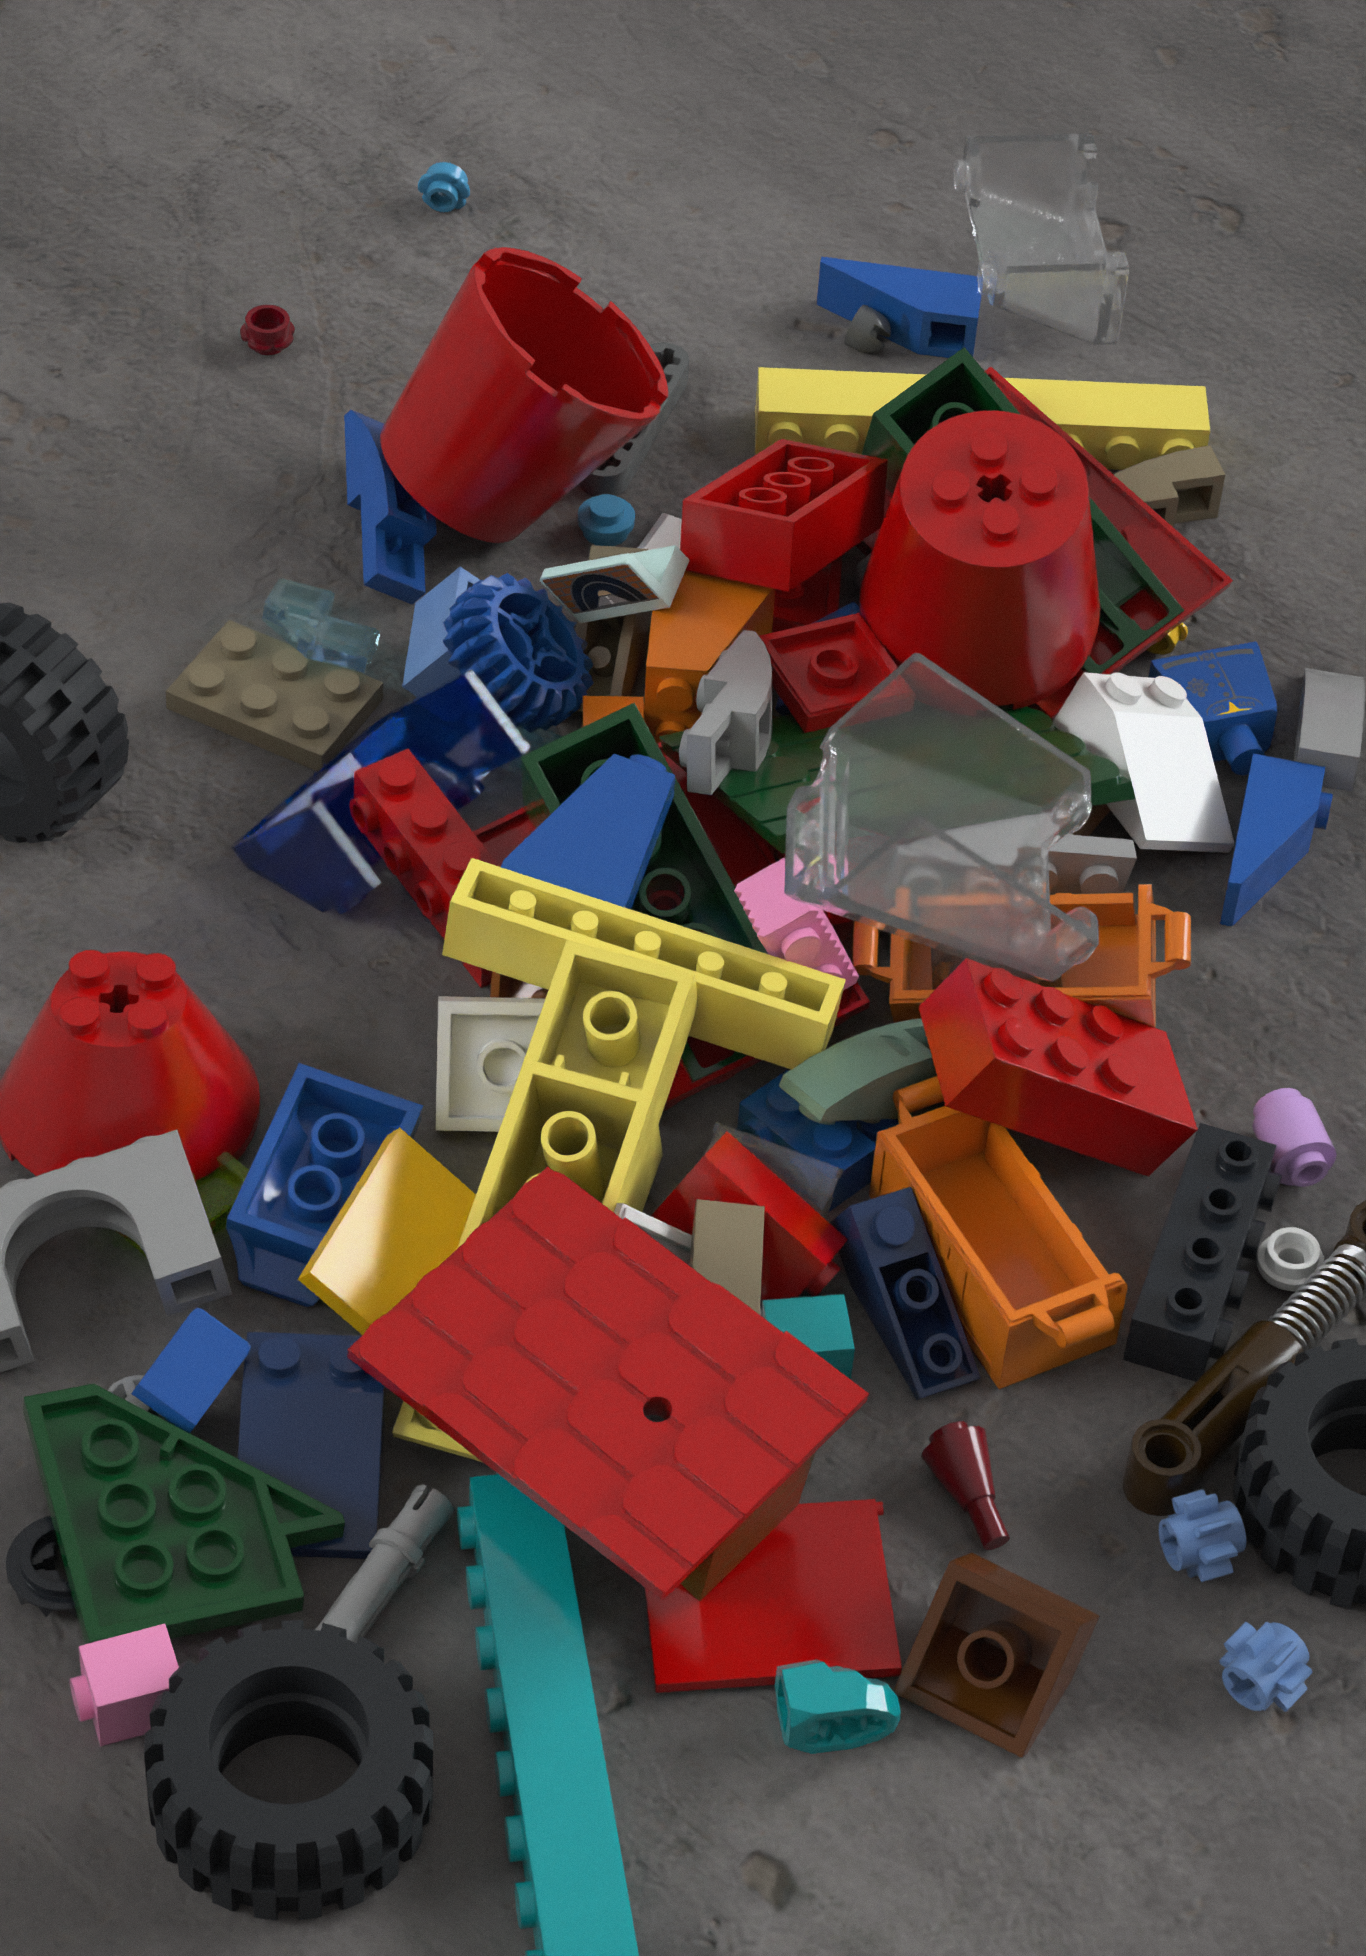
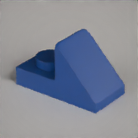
[131,1308,251,1433]

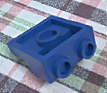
[736,1070,899,1213]

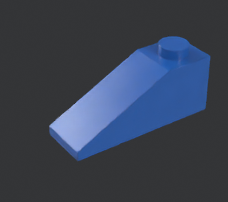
[1220,753,1333,927]

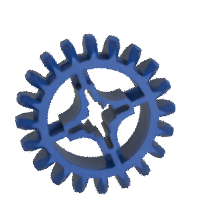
[443,573,594,733]

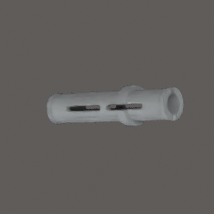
[315,1485,454,1643]

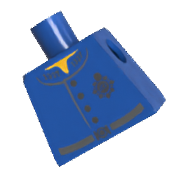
[1148,641,1277,775]

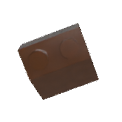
[893,1553,1100,1758]

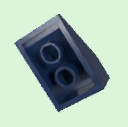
[238,1332,387,1559]

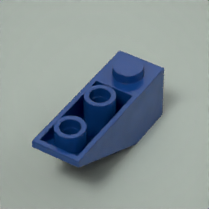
[816,257,984,358]

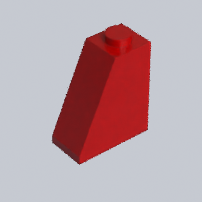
[651,1131,848,1300]

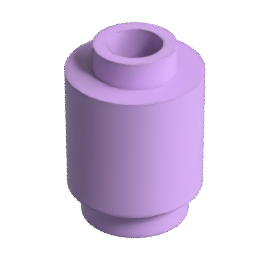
[1253,1088,1336,1187]

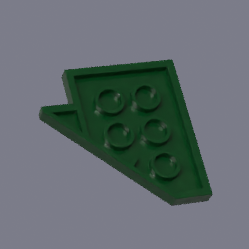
[23,1383,345,1644]

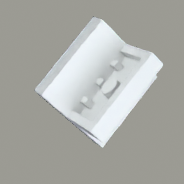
[436,996,545,1132]

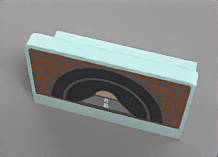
[540,545,689,623]

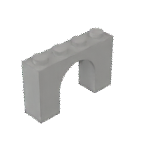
[0,1130,232,1373]

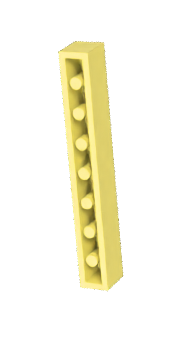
[755,367,1210,470]

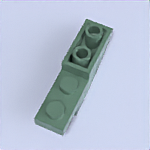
[779,1018,937,1125]

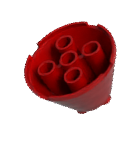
[0,950,260,1182]

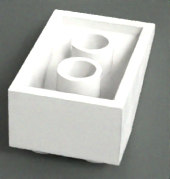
[1053,672,1235,853]

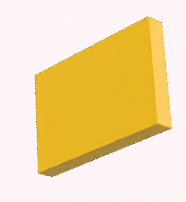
[298,1127,476,1335]

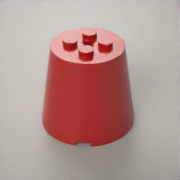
[380,247,668,543]
[859,411,1100,713]

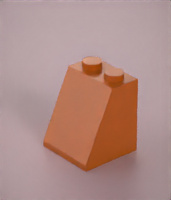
[644,570,776,743]

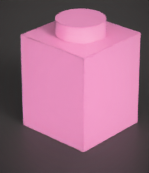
[69,1624,179,1746]

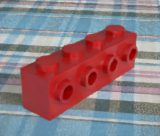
[349,748,500,988]

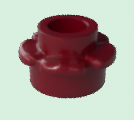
[240,305,295,355]

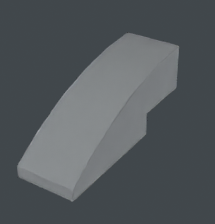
[1293,668,1365,792]

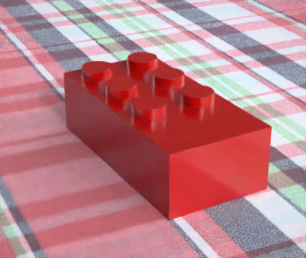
[680,439,888,592]
[918,958,1198,1177]

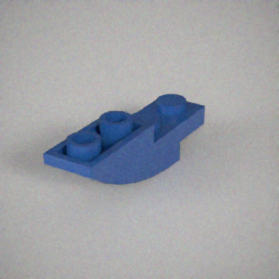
[344,410,437,604]

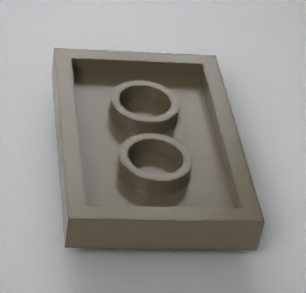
[165,620,383,773]

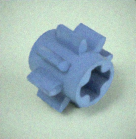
[1159,1489,1246,1582]
[1219,1622,1313,1712]

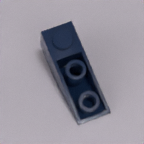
[830,1187,981,1400]

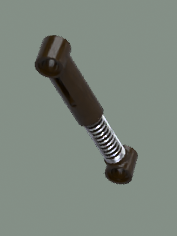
[1123,1200,1366,1516]

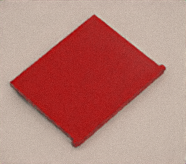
[644,1499,902,1693]

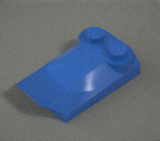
[226,1063,424,1307]

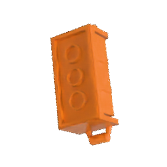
[852,884,1191,1028]
[869,1076,1128,1389]

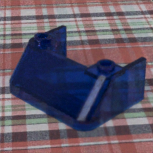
[231,669,530,915]

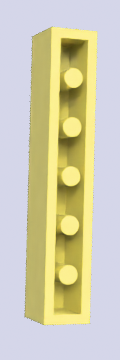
[442,858,846,1069]

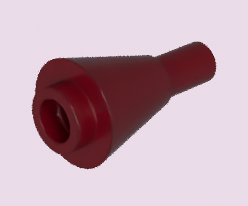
[921,1421,1010,1550]

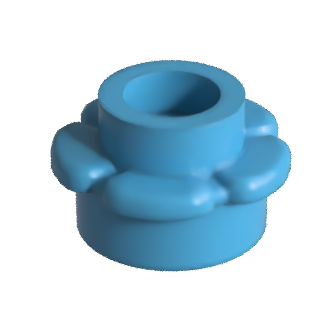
[418,162,470,212]

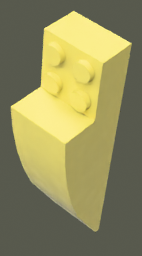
[392,940,698,1462]

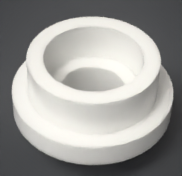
[1256,1227,1324,1291]

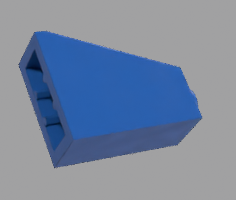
[501,754,675,909]

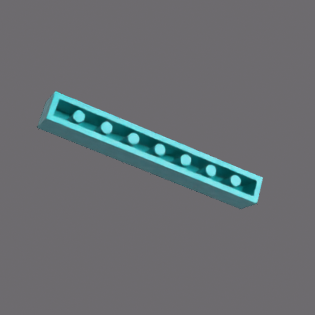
[457,1474,639,1956]

